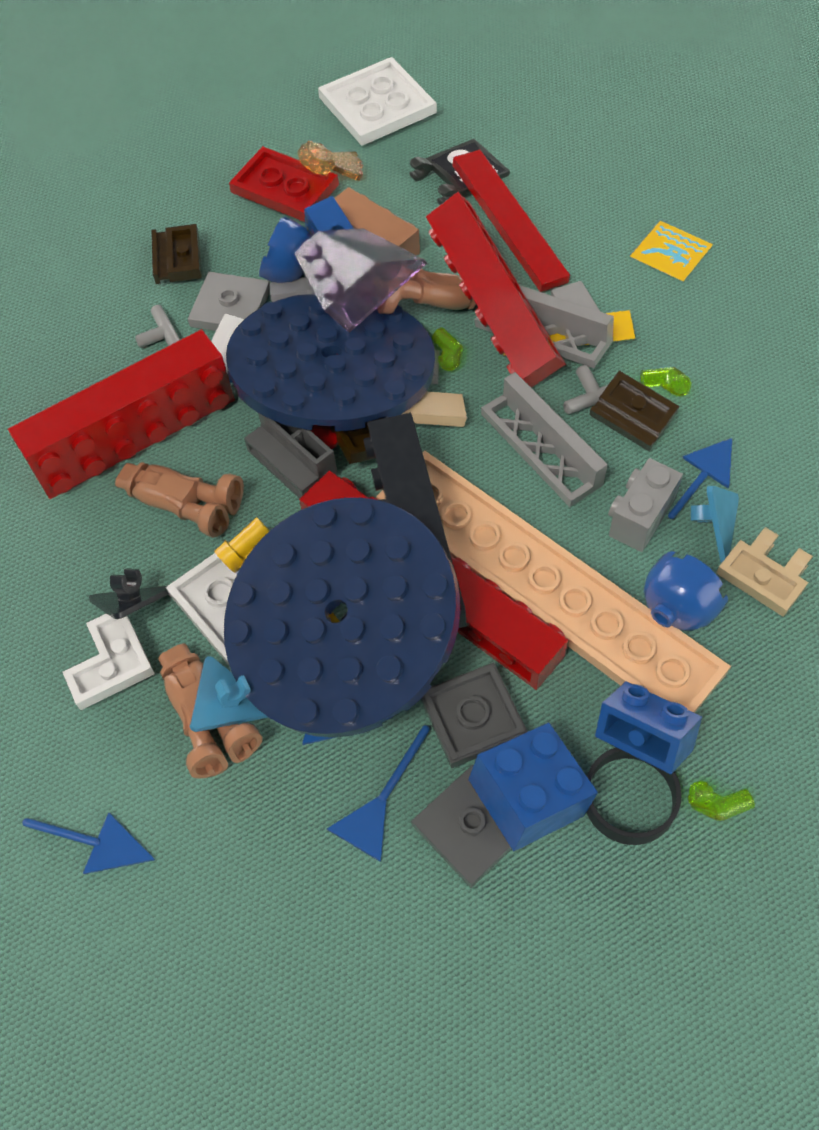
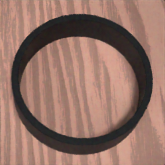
[586,747,682,845]

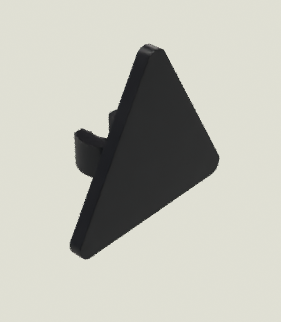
[89,568,169,619]

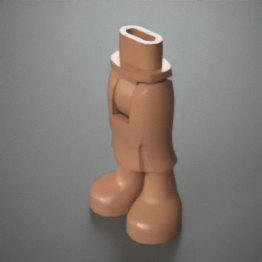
[371,259,477,314]
[115,462,244,538]
[158,643,262,778]

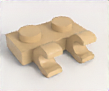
[716,527,813,617]

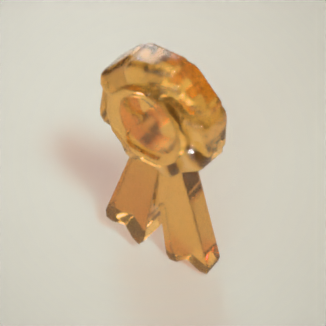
[297,140,363,181]

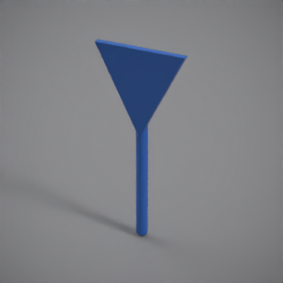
[327,725,430,862]

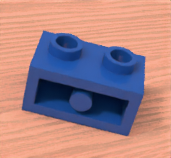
[595,681,702,774]

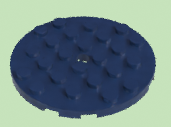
[226,292,435,431]
[224,498,460,737]

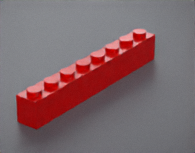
[299,470,568,690]

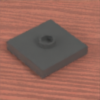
[420,662,528,769]
[411,765,512,888]

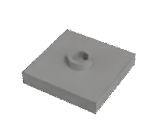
[188,272,270,331]

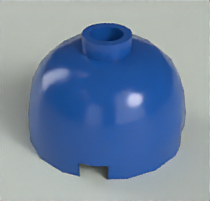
[259,216,317,283]
[643,551,728,631]

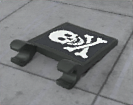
[409,138,510,205]

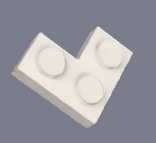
[63,614,155,710]

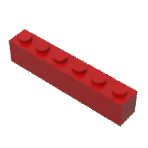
[426,192,566,388]

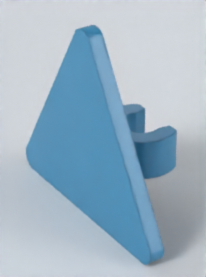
[691,486,739,563]
[190,656,268,732]

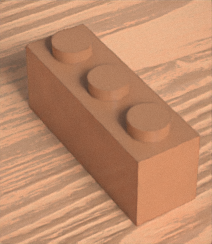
[335,187,420,266]

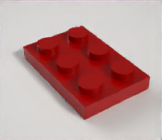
[229,146,339,222]

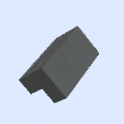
[244,413,338,499]

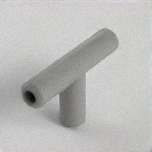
[135,305,180,348]
[563,365,608,414]

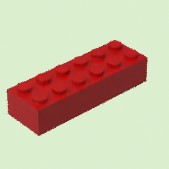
[7,329,235,499]

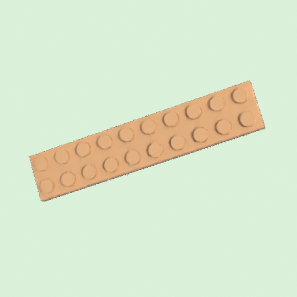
[376,451,731,713]

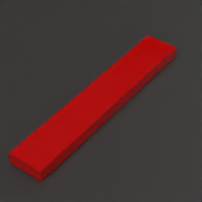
[452,150,570,292]

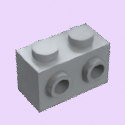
[608,458,683,552]

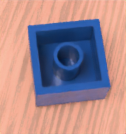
[468,723,598,852]

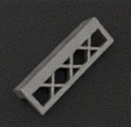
[475,285,614,368]
[481,372,608,507]

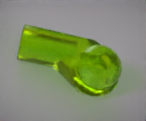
[432,327,464,371]
[640,367,692,396]
[688,781,755,821]

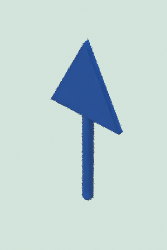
[668,438,732,519]
[22,812,155,874]

